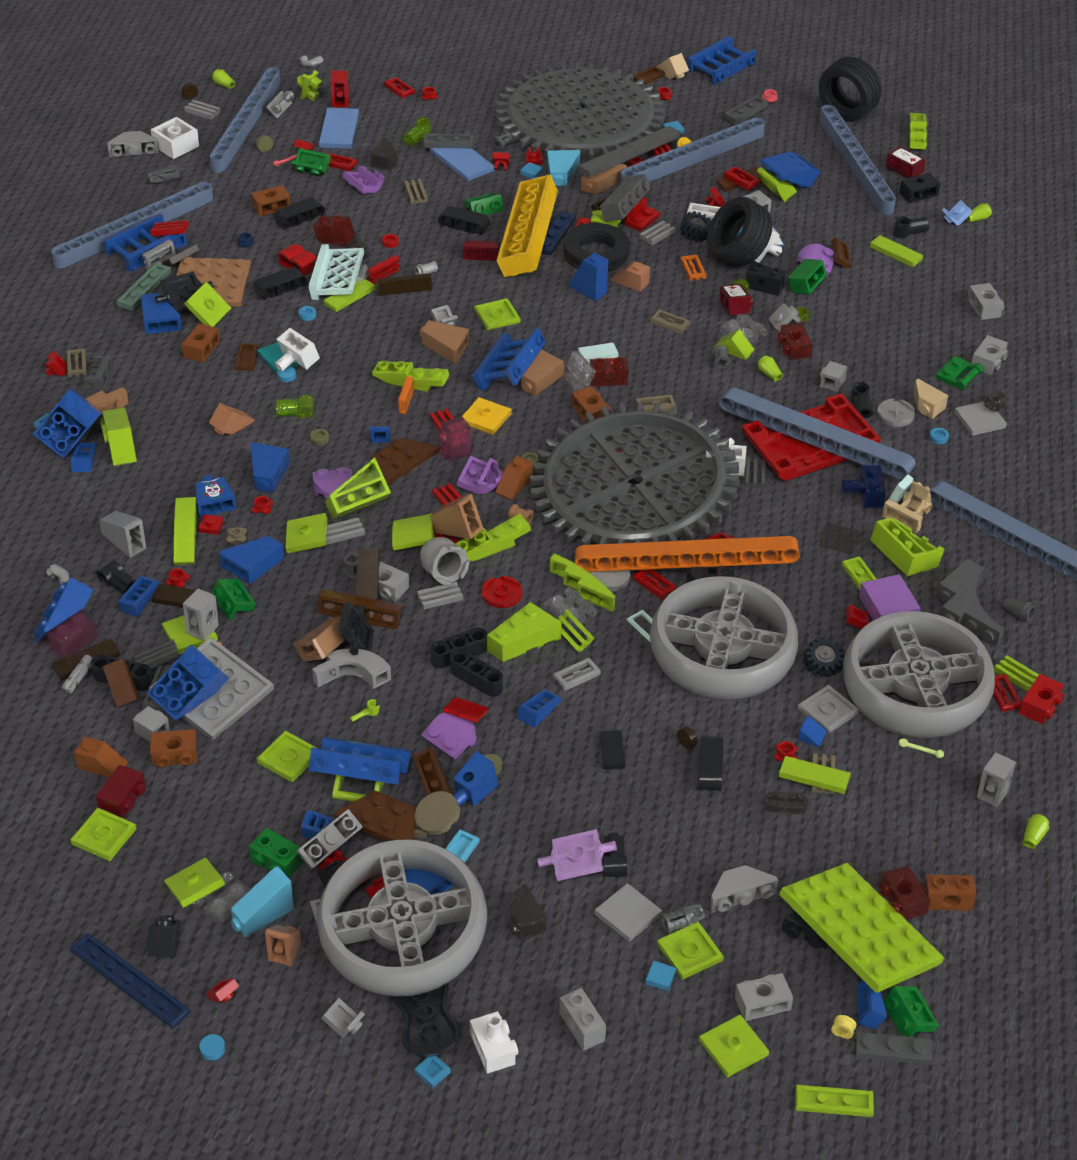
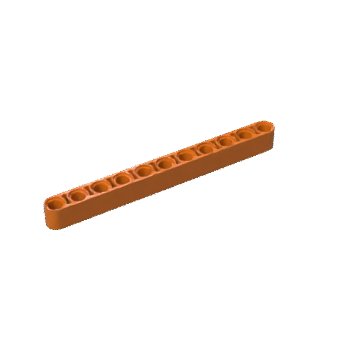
[575,536,800,572]

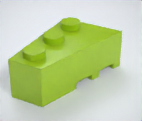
[99,407,137,466]
[325,457,391,519]
[870,517,944,576]
[487,602,562,662]

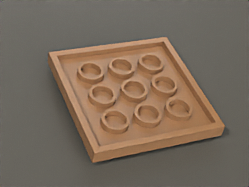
[176,257,251,307]

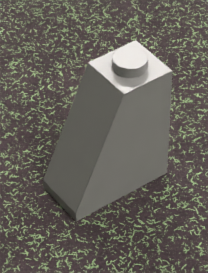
[99,511,147,558]

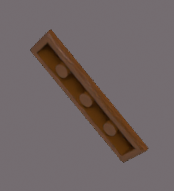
[317,589,402,630]
[412,747,451,795]

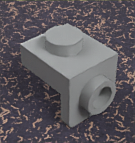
[769,303,801,331]
[430,305,458,326]
[321,998,365,1038]

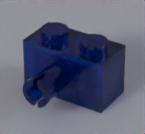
[842,465,886,508]

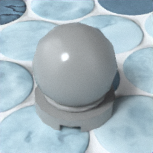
[419,537,469,585]

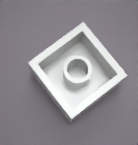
[151,117,199,159]

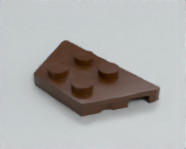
[372,438,440,485]
[334,790,415,842]

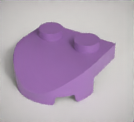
[343,166,384,194]
[796,244,834,277]
[456,456,503,494]
[312,467,352,498]
[421,712,476,760]

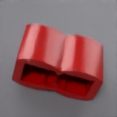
[278,243,317,276]

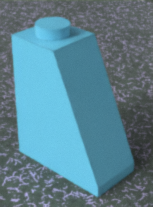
[547,150,580,186]
[230,866,294,937]

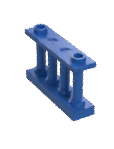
[687,36,756,85]
[104,214,187,272]
[472,328,546,390]
[309,737,411,784]

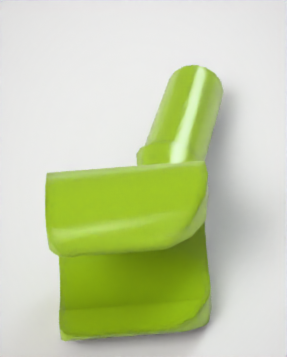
[350,699,380,722]

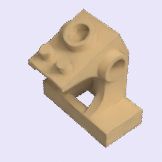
[882,481,932,534]

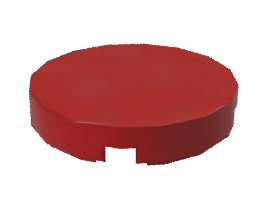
[482,576,522,608]

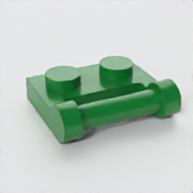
[935,356,983,391]

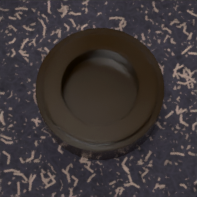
[181,83,198,100]
[677,726,697,750]

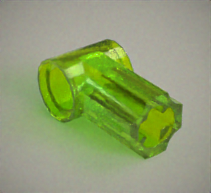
[403,117,431,146]
[276,395,314,419]

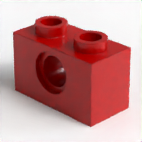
[331,70,349,108]
[1019,674,1064,724]

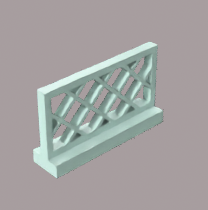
[309,244,364,300]

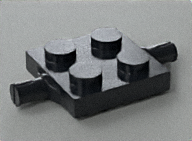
[155,271,214,313]
[339,601,374,655]

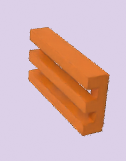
[680,255,706,281]
[398,376,414,414]

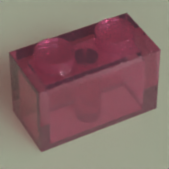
[440,416,471,462]
[47,611,98,659]

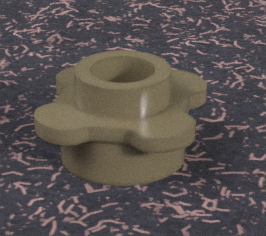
[226,527,247,545]

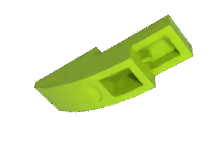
[372,361,449,392]
[455,514,531,561]

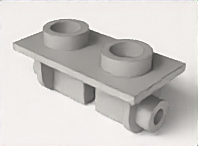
[266,91,294,118]

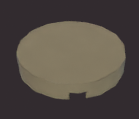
[415,791,460,835]

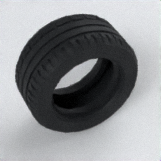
[818,56,882,121]
[707,197,773,267]

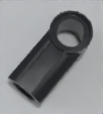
[893,216,929,239]
[851,382,873,419]
[97,560,136,594]
[603,833,627,877]

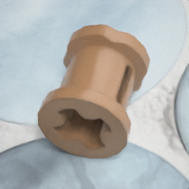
[508,504,534,524]

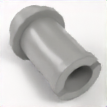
[414,261,438,275]

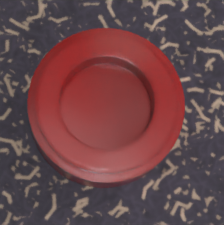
[382,234,399,248]

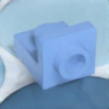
[942,200,972,225]

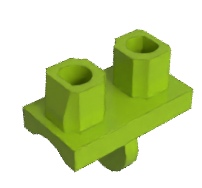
[297,70,323,101]

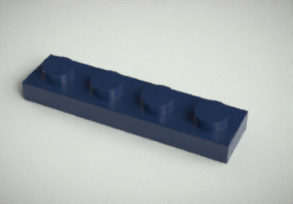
[541,211,576,256]

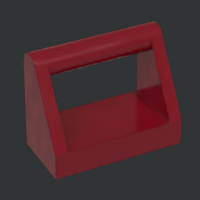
[463,240,500,261]

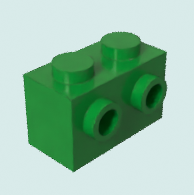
[788,259,827,294]
[249,828,304,878]

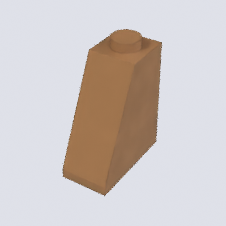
[581,164,627,195]
[420,320,469,364]
[521,349,564,396]
[430,494,483,539]
[293,616,346,661]

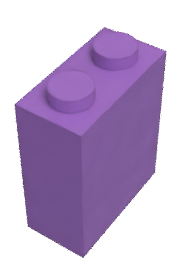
[859,574,921,621]

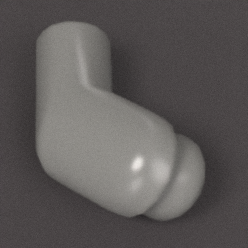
[299,55,323,67]
[46,564,69,585]

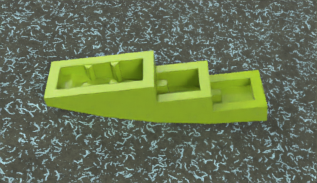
[909,113,927,149]
[174,497,197,565]
[550,553,616,612]

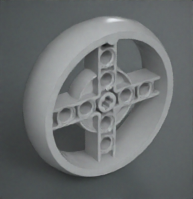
[650,576,799,700]
[843,611,995,738]
[317,840,487,997]

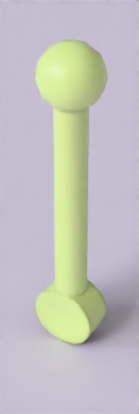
[899,739,944,758]

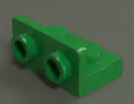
[463,192,504,216]
[212,579,256,620]
[883,986,939,1037]

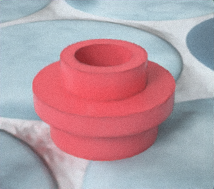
[762,89,778,102]

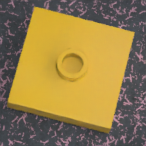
[460,397,512,435]

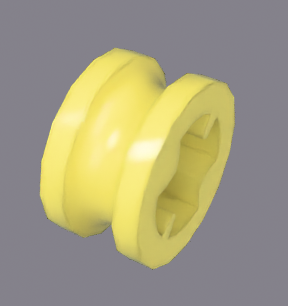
[831,1015,857,1039]

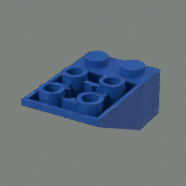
[761,151,821,188]
[33,388,103,459]
[33,577,94,643]
[147,644,229,721]

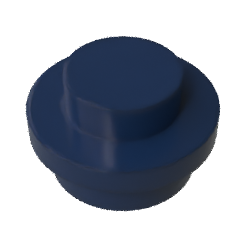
[237,232,254,247]

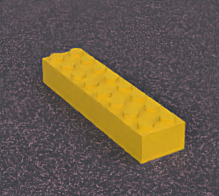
[497,174,558,277]

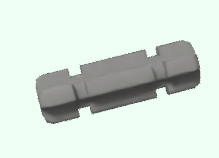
[62,655,92,693]

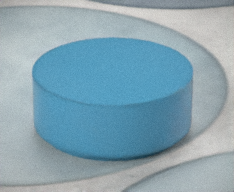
[298,306,316,321]
[277,366,296,382]
[929,428,949,444]
[199,1034,225,1060]

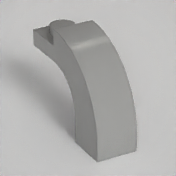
[312,649,391,689]

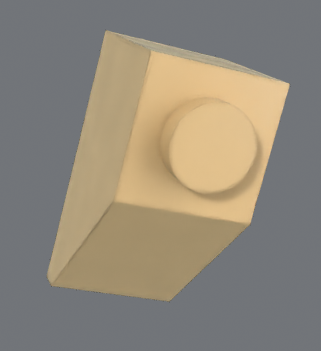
[656,53,689,80]
[913,379,948,419]

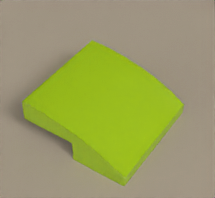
[392,513,435,550]

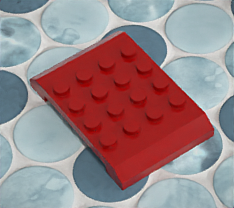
[741,393,881,481]

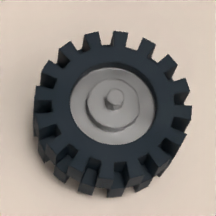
[680,211,711,242]
[804,637,845,677]

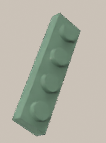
[117,263,171,311]

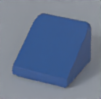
[370,426,390,443]
[798,716,827,748]

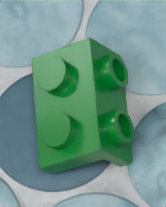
[291,148,331,176]

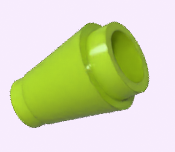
[212,69,236,89]
[966,203,992,223]
[757,356,783,382]
[1022,814,1049,849]

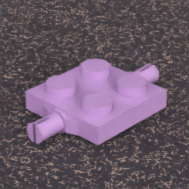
[538,829,617,881]

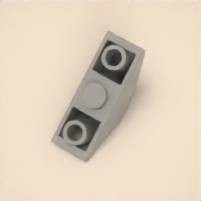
[107,131,159,157]
[297,809,363,869]
[710,865,778,913]

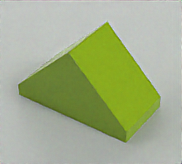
[714,329,754,360]

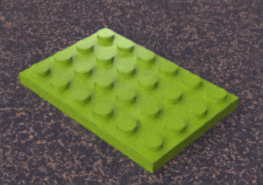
[779,863,944,993]

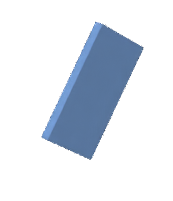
[319,108,359,149]
[430,148,494,181]

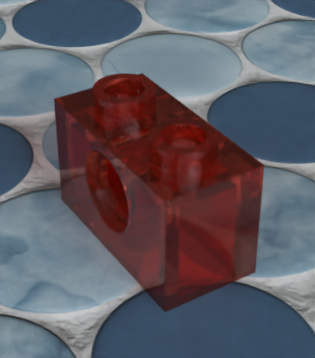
[312,215,356,244]
[778,323,812,361]
[589,357,629,387]
[879,865,930,921]

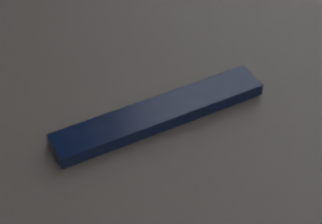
[70,933,191,1029]

